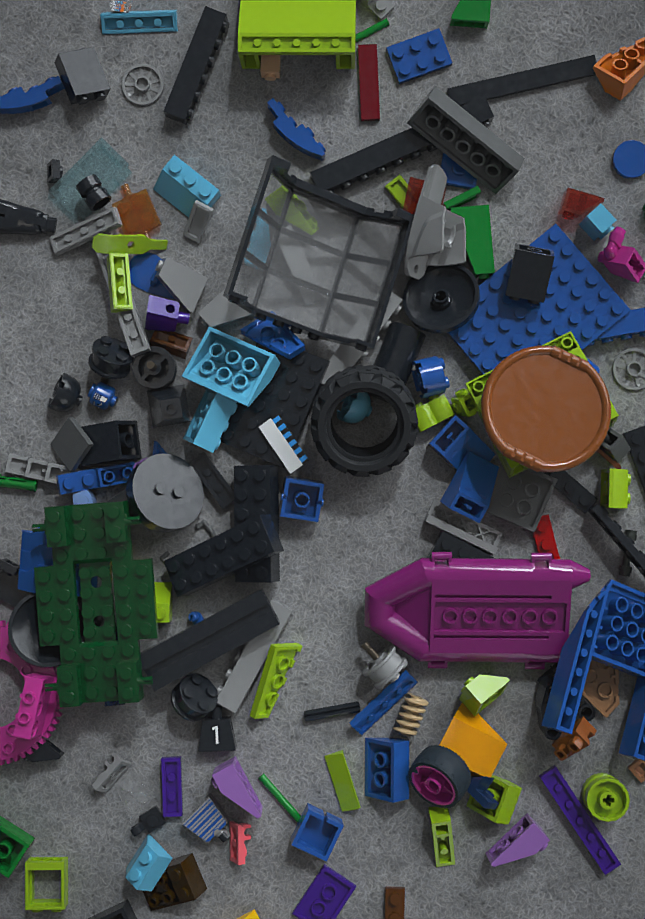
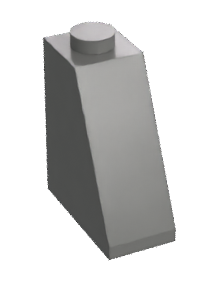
[155,257,208,313]
[198,286,255,329]

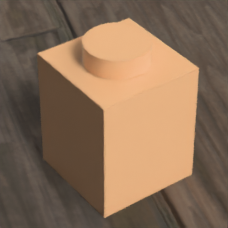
[260,55,281,81]

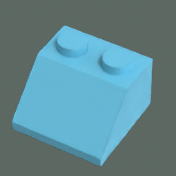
[125,834,173,892]

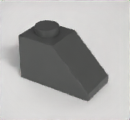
[600,428,631,463]

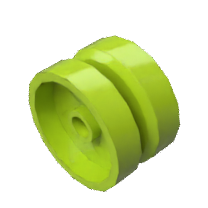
[581,773,630,822]

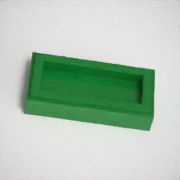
[443,186,481,211]

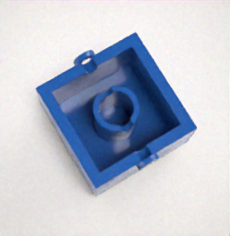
[279,476,325,522]

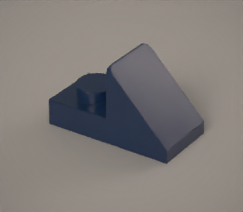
[467,776,499,810]

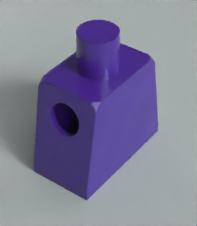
[145,295,190,332]

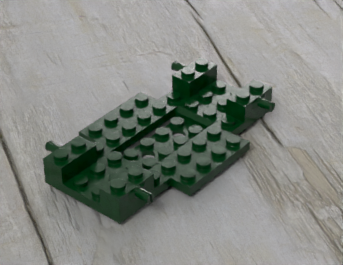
[32,501,159,708]

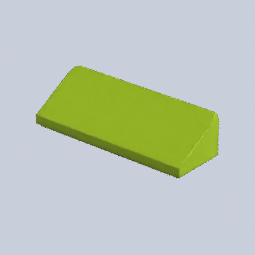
[106,253,133,313]
[325,750,361,812]

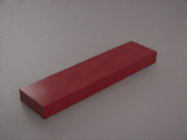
[358,44,380,121]

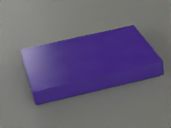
[292,864,356,919]

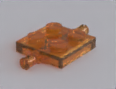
[111,184,162,239]

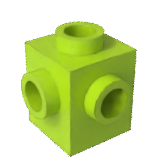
[451,388,477,417]

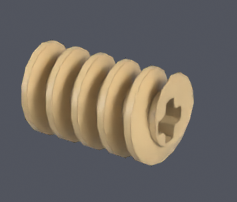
[393,693,429,737]

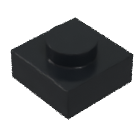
[47,159,63,183]

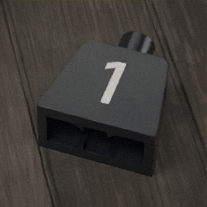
[199,706,237,752]

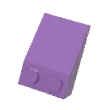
[211,756,263,819]
[486,813,550,867]

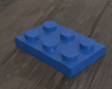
[386,28,452,84]

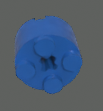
[412,356,450,399]

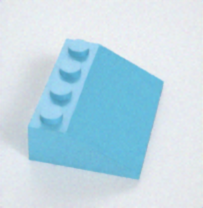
[182,326,281,407]

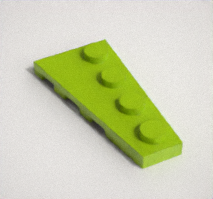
[250,643,303,719]

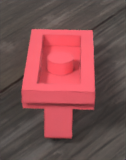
[229,821,251,865]

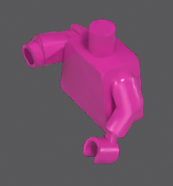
[598,226,645,283]

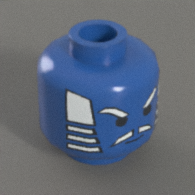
[87,382,118,410]

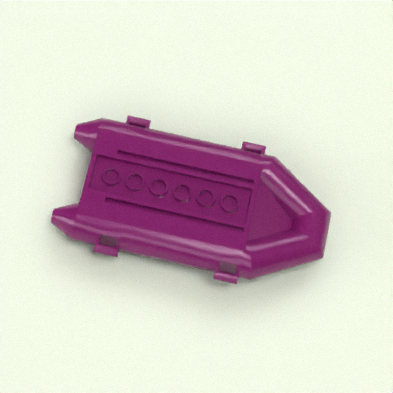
[364,552,591,669]

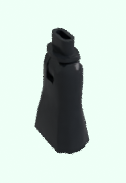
[0,199,57,235]

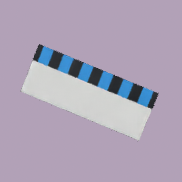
[259,414,309,474]

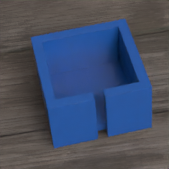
[291,803,344,862]

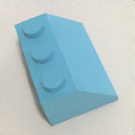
[153,155,221,218]
[183,388,237,453]

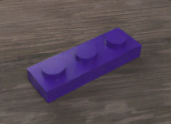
[161,756,183,817]

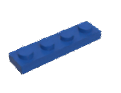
[349,670,418,735]

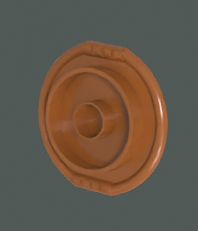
[481,345,611,472]

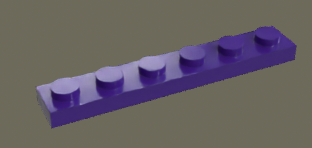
[539,765,621,875]

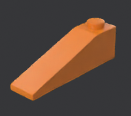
[593,37,645,101]

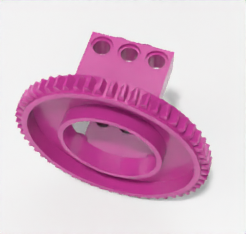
[0,620,65,765]

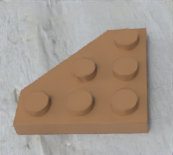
[582,660,620,718]

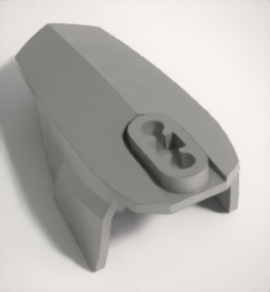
[404,164,466,280]

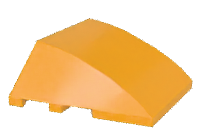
[439,703,508,777]

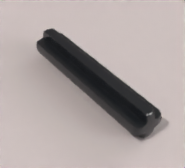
[304,701,361,722]

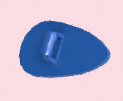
[129,252,174,299]

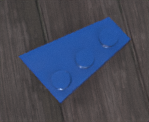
[240,311,306,359]

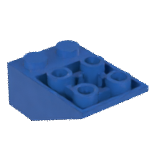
[427,415,496,471]
[440,451,499,523]

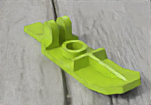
[92,233,168,254]

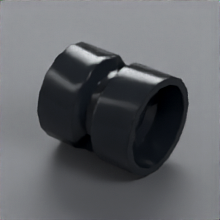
[76,174,112,211]

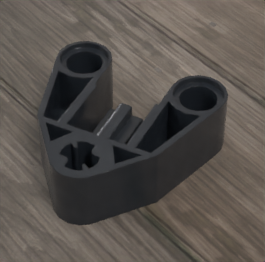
[535,676,596,741]

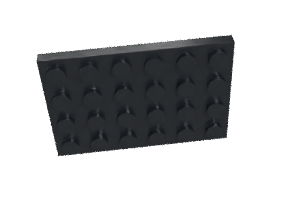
[220,343,330,468]

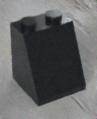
[505,243,555,304]
[81,420,142,466]

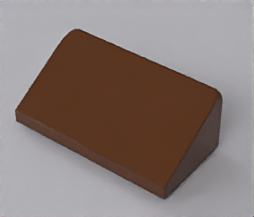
[150,330,193,359]

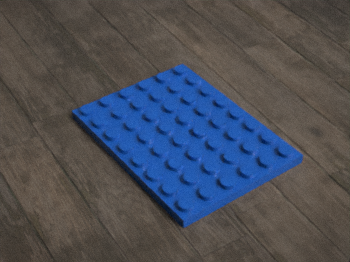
[447,224,631,375]

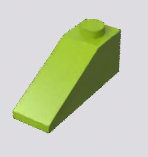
[428,806,455,867]

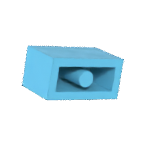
[579,203,617,241]

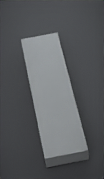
[49,207,123,256]

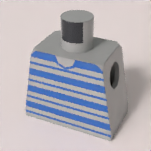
[182,793,231,843]

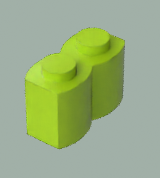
[415,394,455,433]

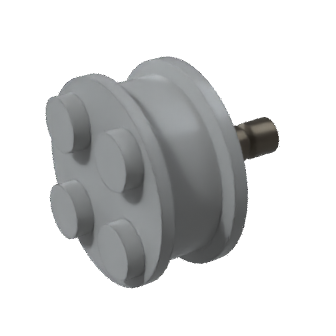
[361,641,408,690]

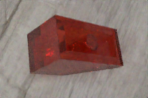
[558,188,605,220]

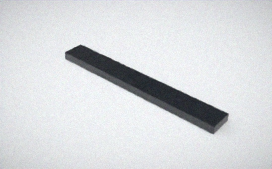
[447,55,597,106]

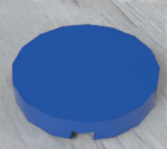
[612,140,645,179]

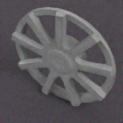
[122,64,164,106]
[612,348,645,391]

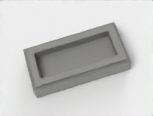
[183,200,214,243]

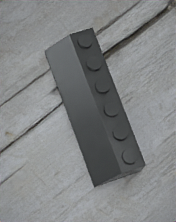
[407,86,525,194]

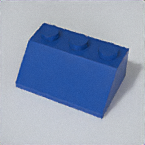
[365,738,409,803]

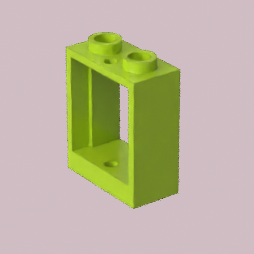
[25,857,68,913]

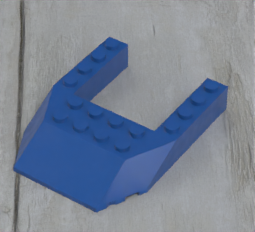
[541,579,645,761]

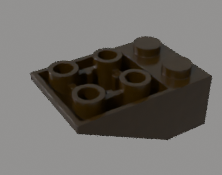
[143,853,207,911]

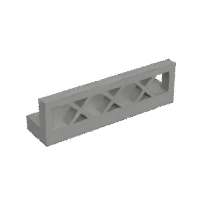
[424,500,503,555]

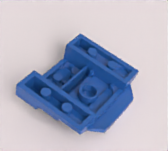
[18,527,98,596]

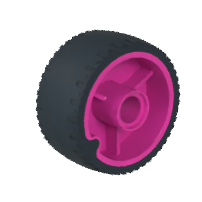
[408,745,471,808]

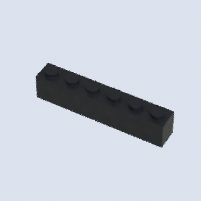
[163,6,230,125]

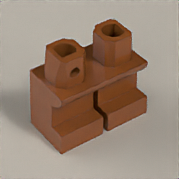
[552,716,597,761]

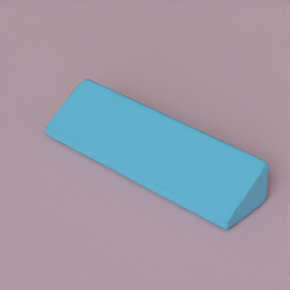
[100,10,178,34]

